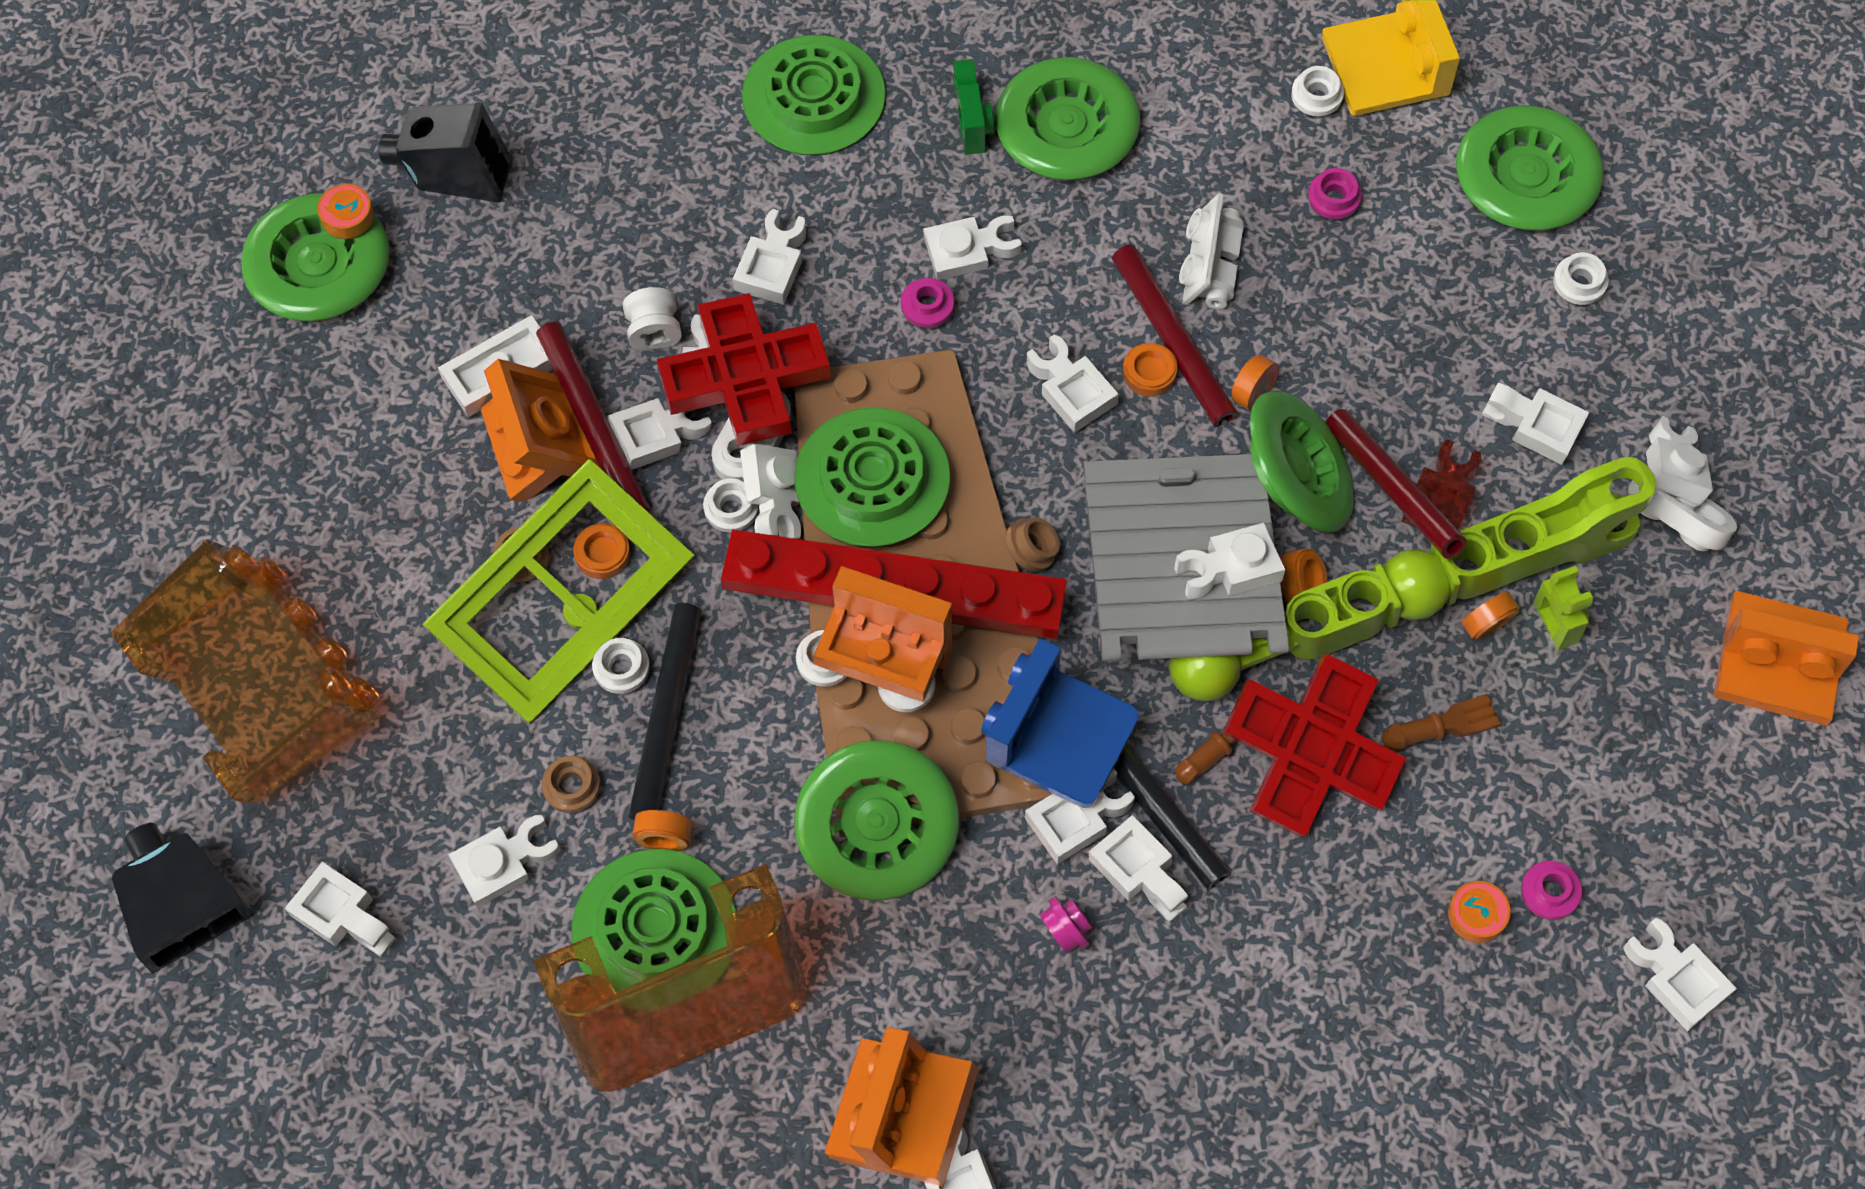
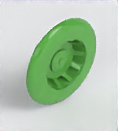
[742,35,885,155]
[995,57,1140,180]
[1456,105,1603,230]
[241,193,389,321]
[1250,391,1354,533]
[794,408,950,547]
[794,740,959,901]
[572,849,737,1008]

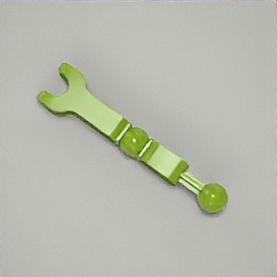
[1168,457,1656,702]

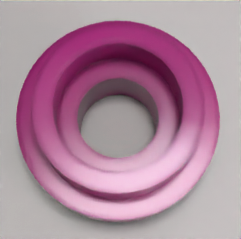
[1308,168,1362,220]
[901,278,954,328]
[1521,861,1582,920]
[1039,896,1093,953]

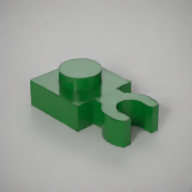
[953,59,994,155]

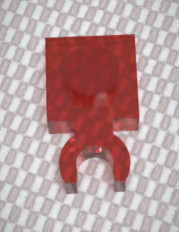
[1401,439,1481,530]

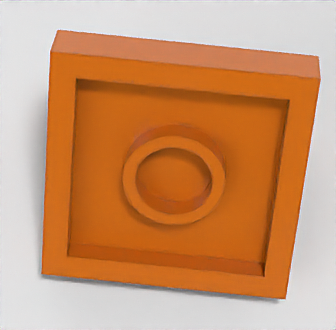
[480,358,600,502]
[813,566,953,702]
[1713,590,1859,726]
[824,1027,979,1187]

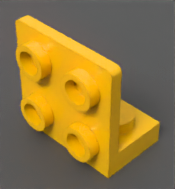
[1321,0,1460,116]

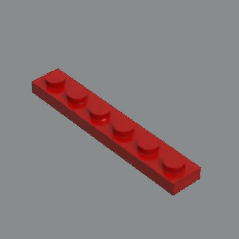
[721,529,1067,640]

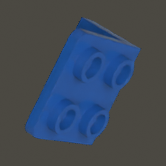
[981,638,1139,808]

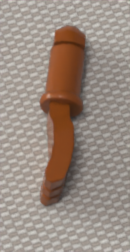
[1382,694,1502,750]
[1175,731,1236,785]

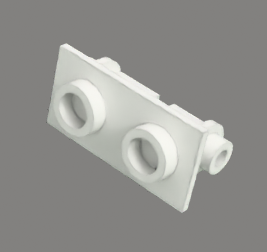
[1179,193,1244,309]

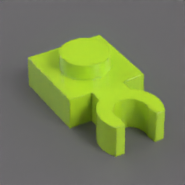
[1533,566,1593,650]

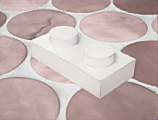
[438,315,553,417]

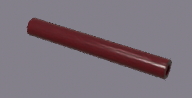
[1112,244,1238,428]
[536,321,651,513]
[1326,409,1467,559]

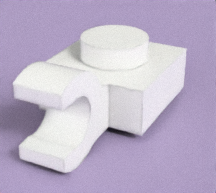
[1482,383,1589,465]
[1089,815,1188,923]
[284,862,396,958]

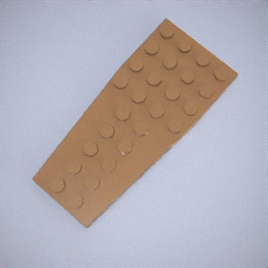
[794,350,1053,838]

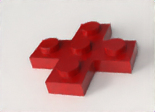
[657,293,831,446]
[1222,654,1406,837]

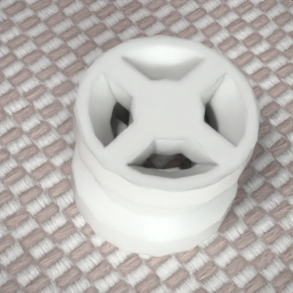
[623,287,682,351]

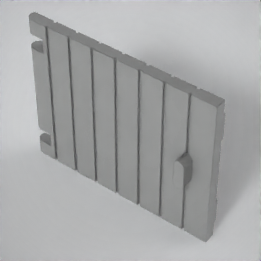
[1083,454,1288,661]

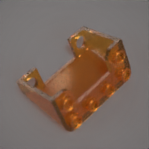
[110,539,381,805]
[533,864,808,1092]

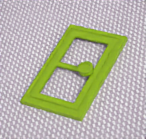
[422,459,694,724]

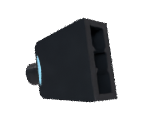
[379,103,513,203]
[112,823,253,974]

